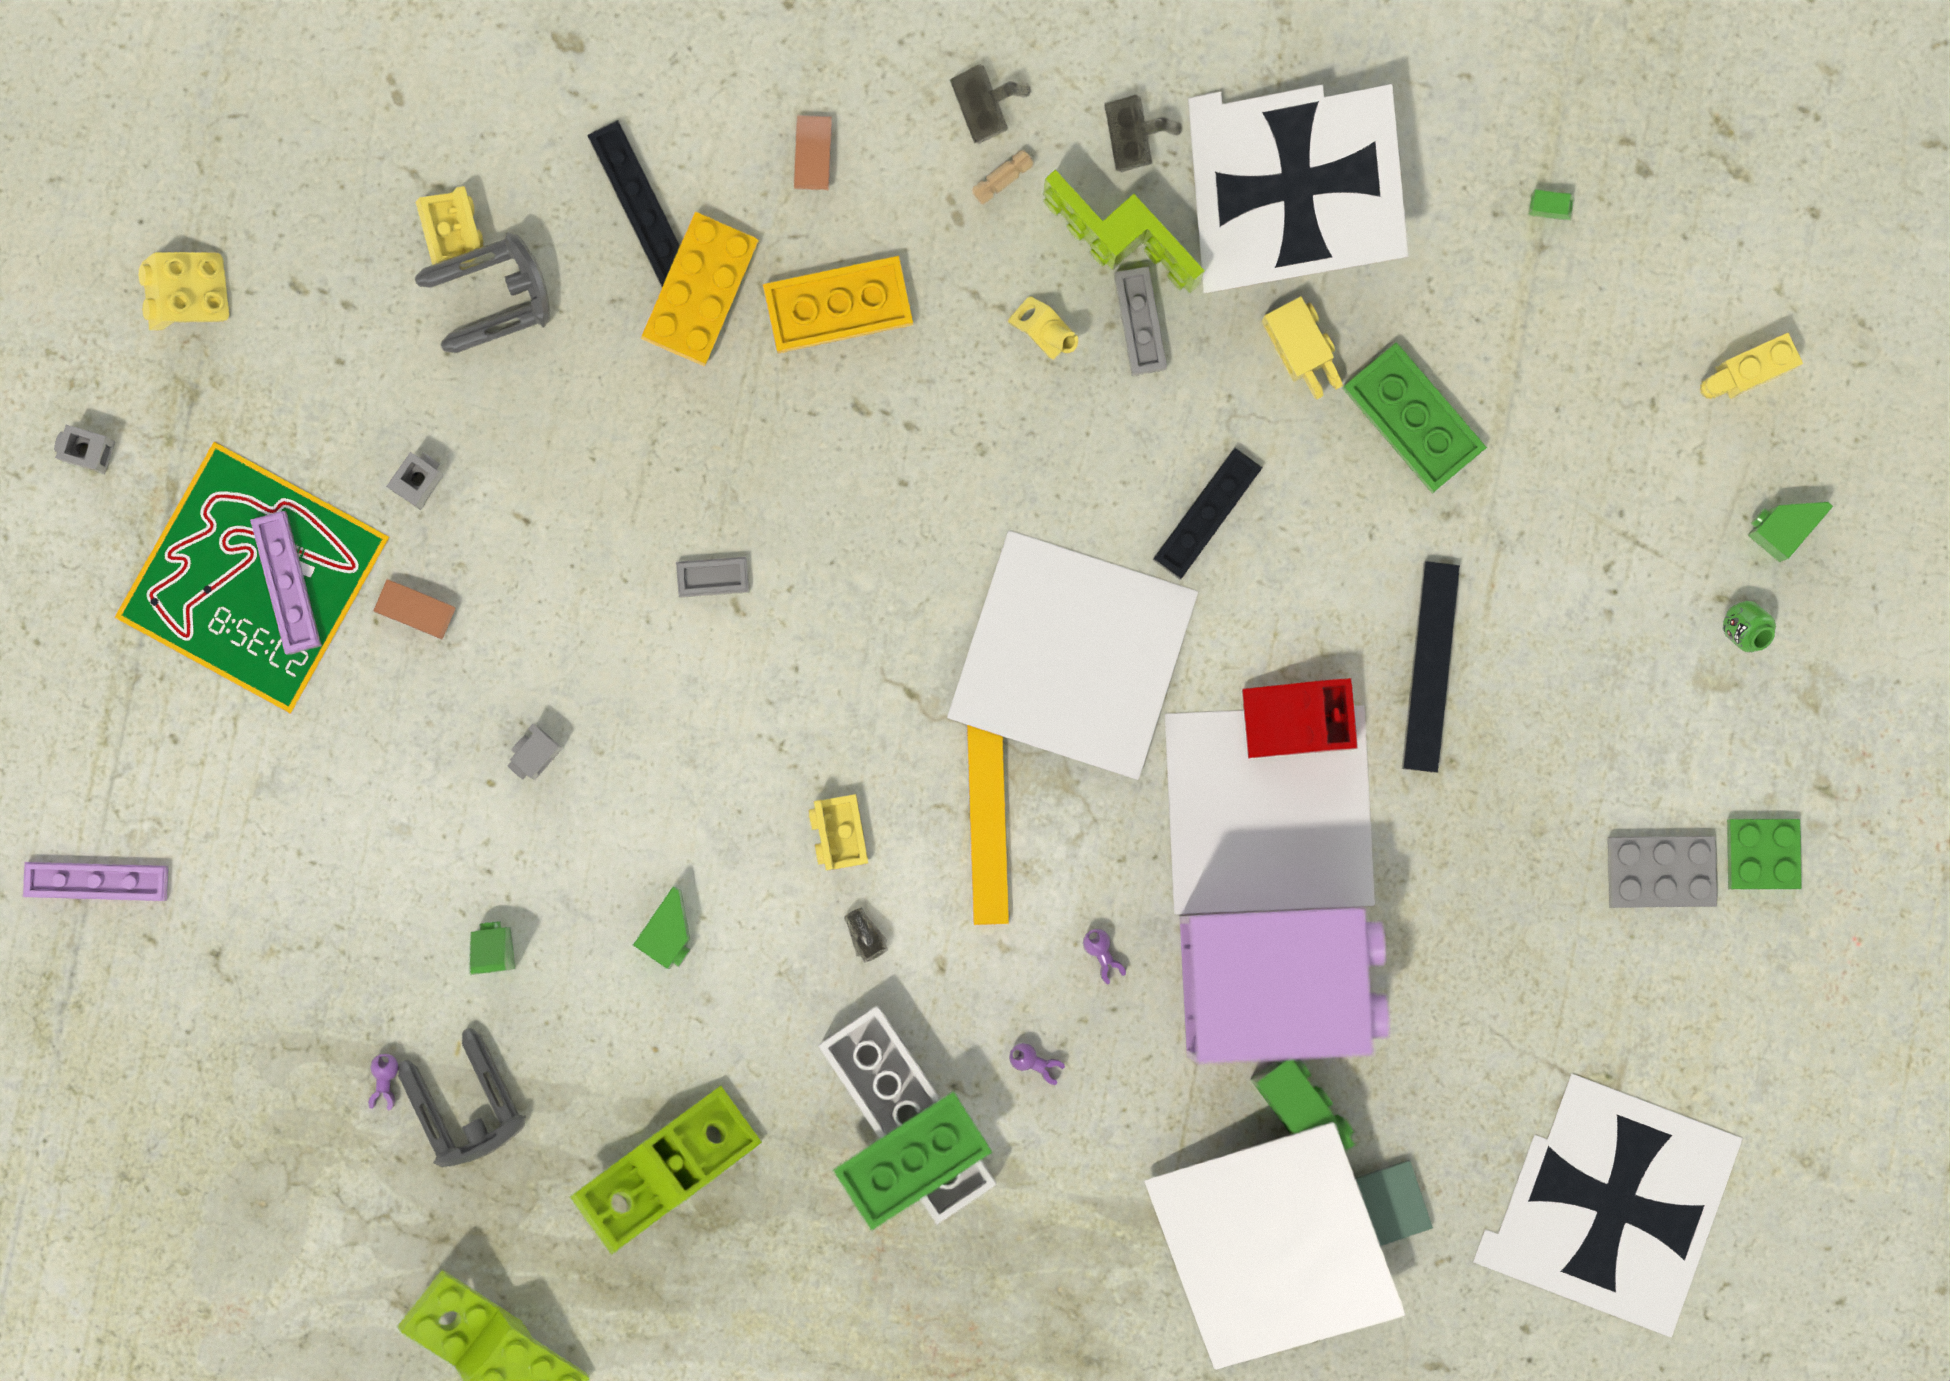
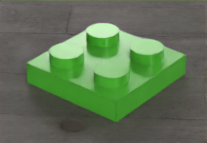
[1727,819,1802,890]

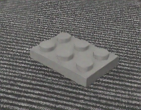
[1607,836,1717,908]

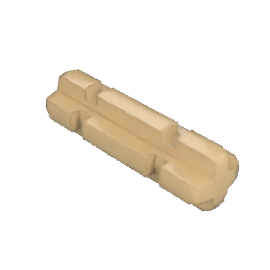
[972,150,1033,204]

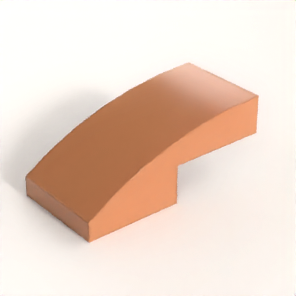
[794,116,832,190]
[373,579,456,639]

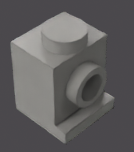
[54,425,115,474]
[386,452,443,510]
[508,724,563,780]

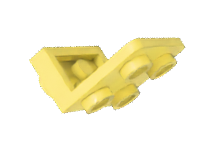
[139,252,229,330]

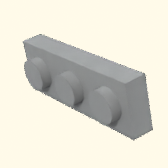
[1114,266,1167,376]

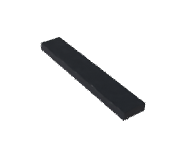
[587,120,680,287]
[1402,561,1460,773]

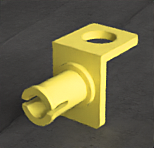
[1008,296,1079,359]

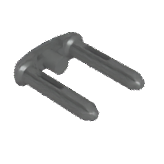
[415,232,550,353]
[398,1028,526,1167]

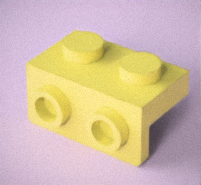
[416,186,483,265]
[808,794,868,871]

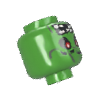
[1722,601,1776,653]

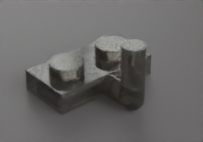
[949,65,1031,144]
[1104,94,1182,172]

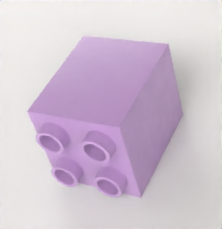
[1179,908,1389,1063]

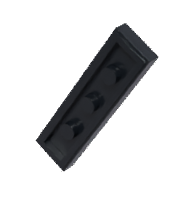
[1153,448,1263,580]

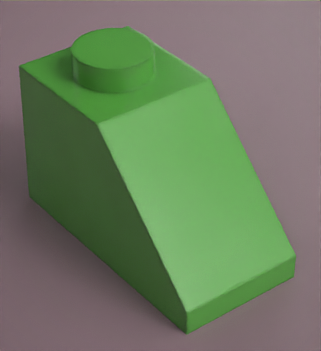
[1748,502,1833,563]
[633,887,691,969]
[469,921,516,975]

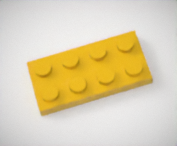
[640,211,759,367]
[763,256,913,354]

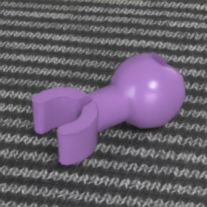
[1083,929,1126,984]
[1009,1043,1065,1085]
[368,1054,399,1110]

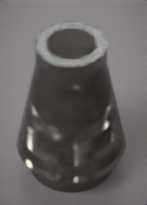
[844,908,889,963]

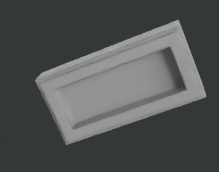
[676,557,749,598]

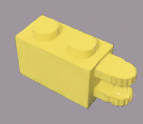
[1261,296,1343,399]
[1699,332,1803,399]

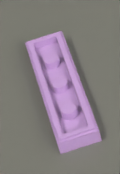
[250,511,321,655]
[23,862,168,901]

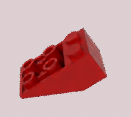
[1242,678,1358,759]

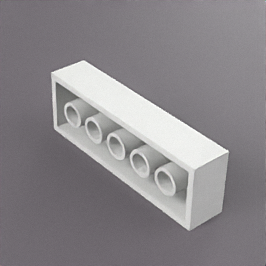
[818,1005,997,1225]

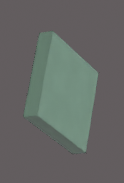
[1355,1160,1433,1246]

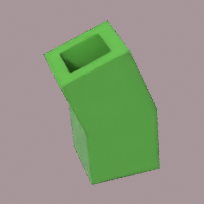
[1528,189,1574,220]

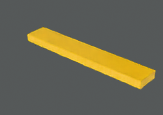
[967,725,1009,925]

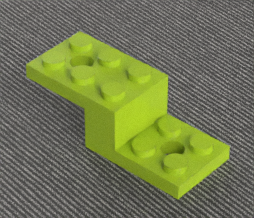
[1043,169,1205,294]
[569,1086,762,1255]
[397,1270,590,1381]

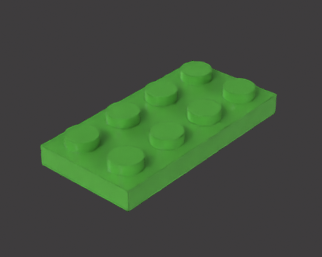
[1342,342,1487,494]
[833,1091,992,1231]

